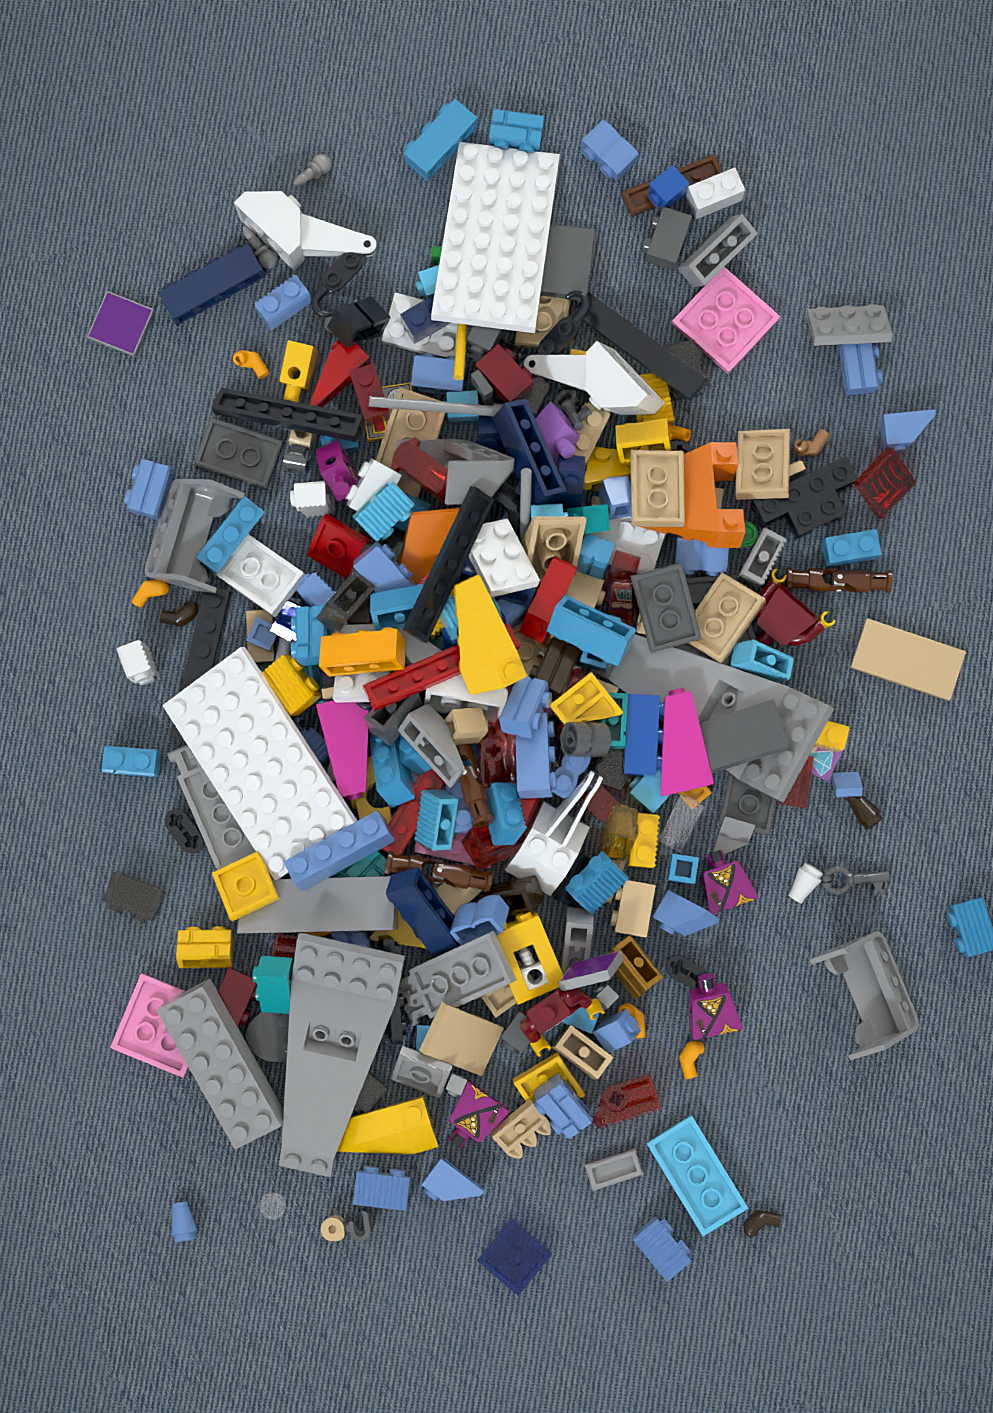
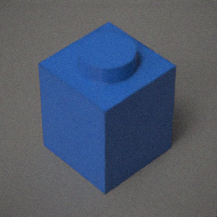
[648,165,689,208]

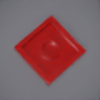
[306,513,370,579]

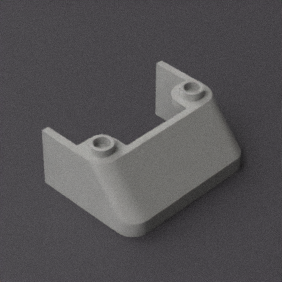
[395,439,515,505]
[145,479,245,593]
[810,931,919,1060]

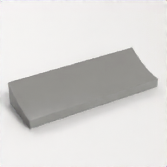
[237,876,398,933]

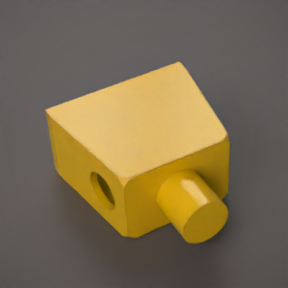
[280,340,320,402]

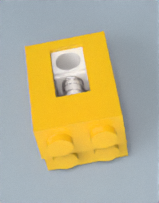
[497,911,563,1005]

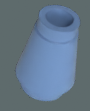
[171,1201,198,1243]

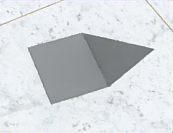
[714,816,755,855]

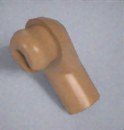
[794,429,830,457]

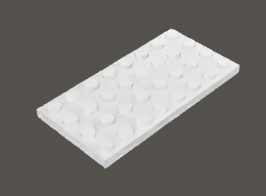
[431,142,560,333]
[162,647,357,880]

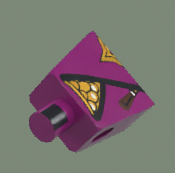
[316,439,361,501]
[701,850,758,914]
[689,973,743,1040]
[449,1080,509,1149]

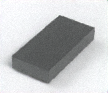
[471,370,493,406]

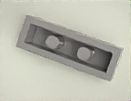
[678,214,758,288]

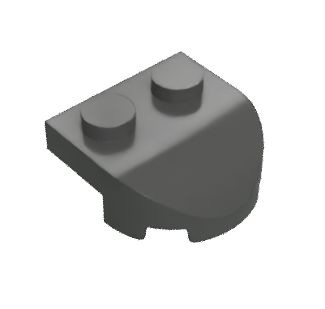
[244,1011,289,1062]

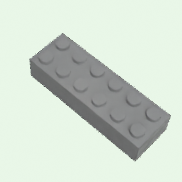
[156,978,284,1149]

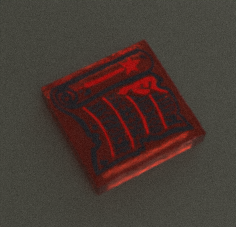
[853,446,917,519]

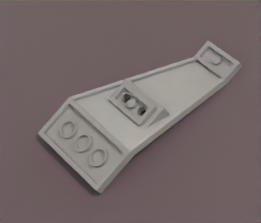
[591,634,834,802]
[279,933,405,1177]

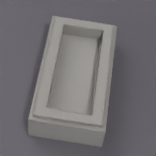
[584,1148,643,1191]

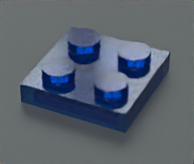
[477,1218,552,1296]

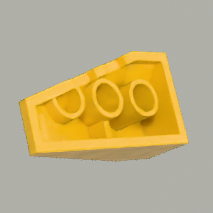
[454,574,527,695]
[337,1095,439,1154]

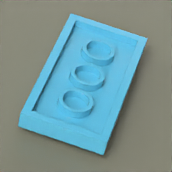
[646,1115,748,1236]

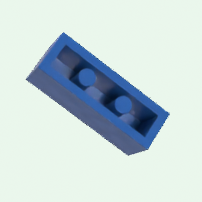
[623,694,664,776]

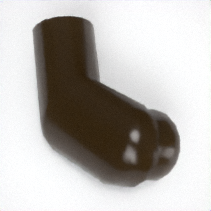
[160,601,198,627]
[743,1210,781,1237]

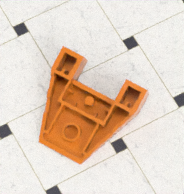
[638,442,745,548]
[398,508,498,600]

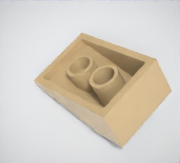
[521,516,587,585]

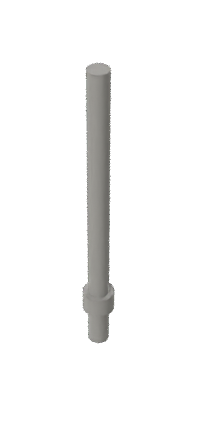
[369,396,503,418]

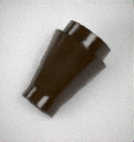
[846,795,883,830]

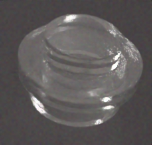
[259,1192,286,1220]

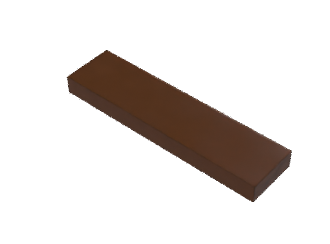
[621,154,723,218]

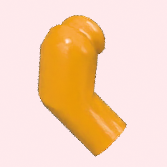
[233,350,270,379]
[668,424,691,442]
[132,579,169,608]
[618,1003,646,1038]
[679,1040,705,1079]

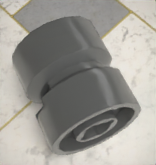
[561,722,611,757]

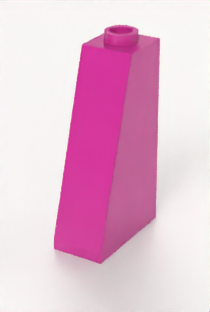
[660,688,714,797]
[316,700,369,800]

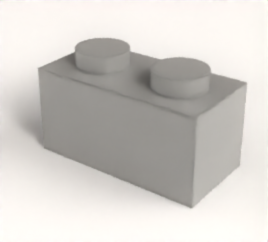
[592,985,619,1010]
[446,1071,468,1097]

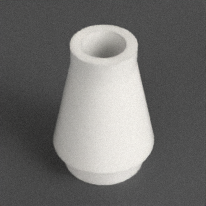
[788,863,823,904]

